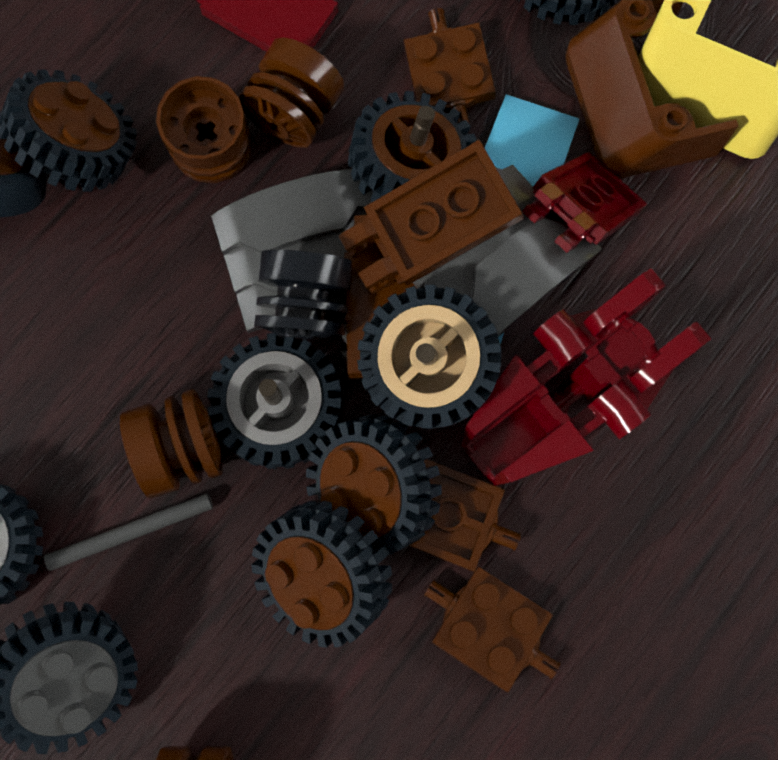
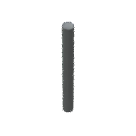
[44,493,214,571]

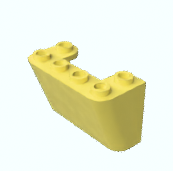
[638,0,778,159]

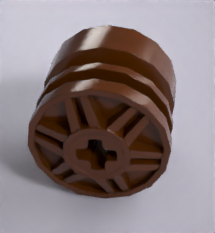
[239,37,344,148]
[156,76,252,183]
[120,389,223,499]

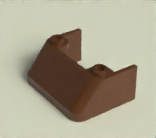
[565,0,739,179]

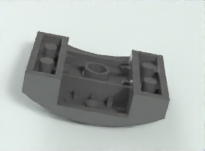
[413,165,601,337]
[211,169,373,333]

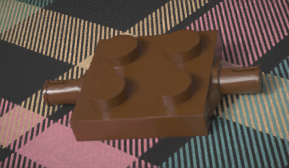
[404,8,496,130]
[409,459,521,572]
[424,566,561,693]

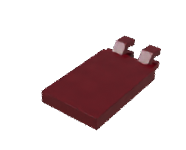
[195,0,338,52]
[522,152,648,253]

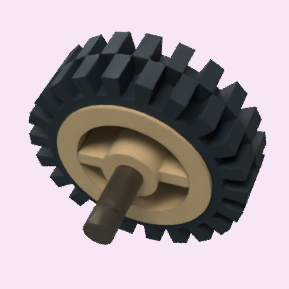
[357,285,501,429]

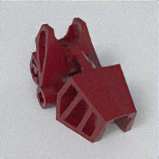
[462,268,712,486]

